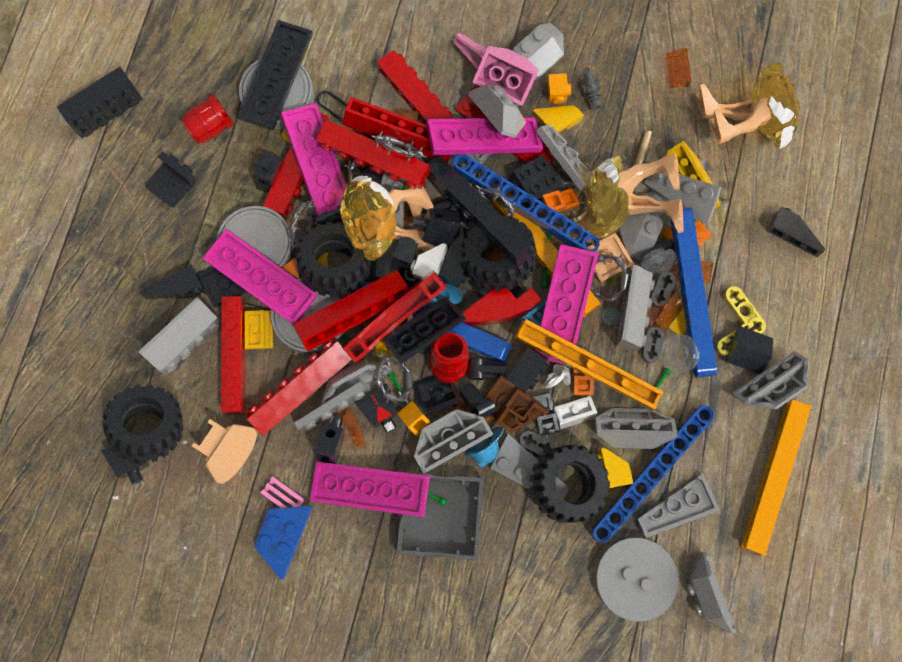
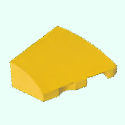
[532,105,584,133]

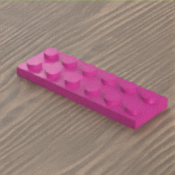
[280,103,352,217]
[426,118,543,155]
[202,229,318,325]
[535,244,599,365]
[310,462,430,517]

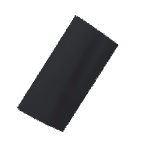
[382,296,466,364]

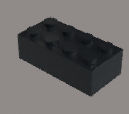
[57,67,143,139]

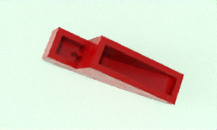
[462,288,542,326]

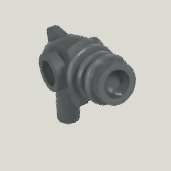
[582,67,602,109]

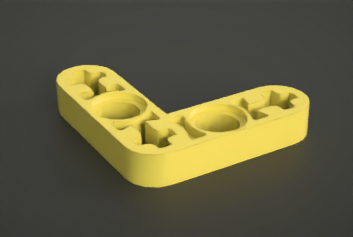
[715,286,766,356]

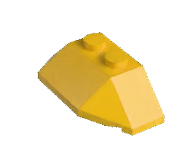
[666,141,720,209]

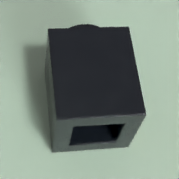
[391,237,419,270]

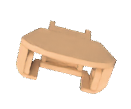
[192,419,258,484]

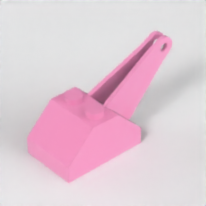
[453,33,539,106]

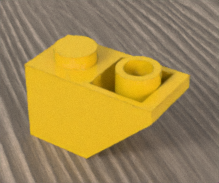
[597,448,633,489]

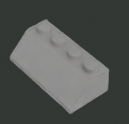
[616,264,655,351]
[138,298,222,375]

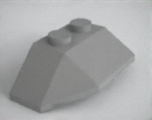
[512,23,564,79]
[468,85,526,138]
[619,191,670,261]
[733,351,809,410]
[321,358,393,405]
[595,408,677,449]
[414,409,493,474]
[686,552,736,633]

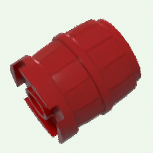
[181,94,234,144]
[430,333,469,383]

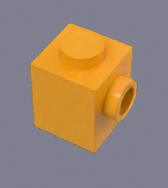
[547,73,571,104]
[397,401,431,436]

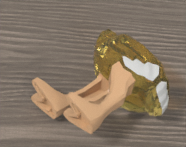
[695,62,800,149]
[587,154,684,238]
[340,175,434,261]

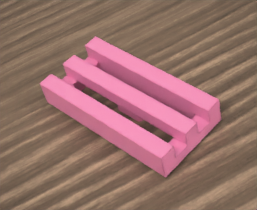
[261,476,305,508]

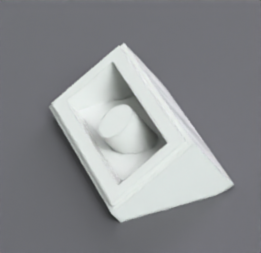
[554,396,597,429]

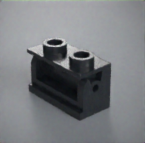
[506,346,549,392]

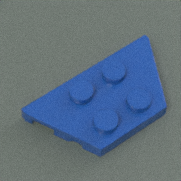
[254,506,313,580]

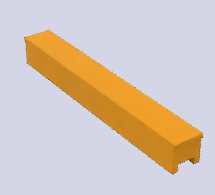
[492,192,601,318]
[514,319,664,410]
[740,399,812,556]

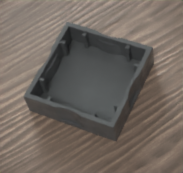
[397,472,484,560]

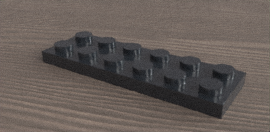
[238,20,313,131]

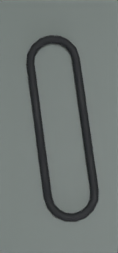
[317,91,357,131]

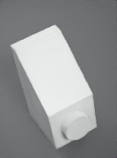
[410,244,447,280]

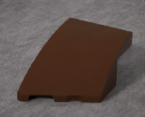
[483,374,549,433]

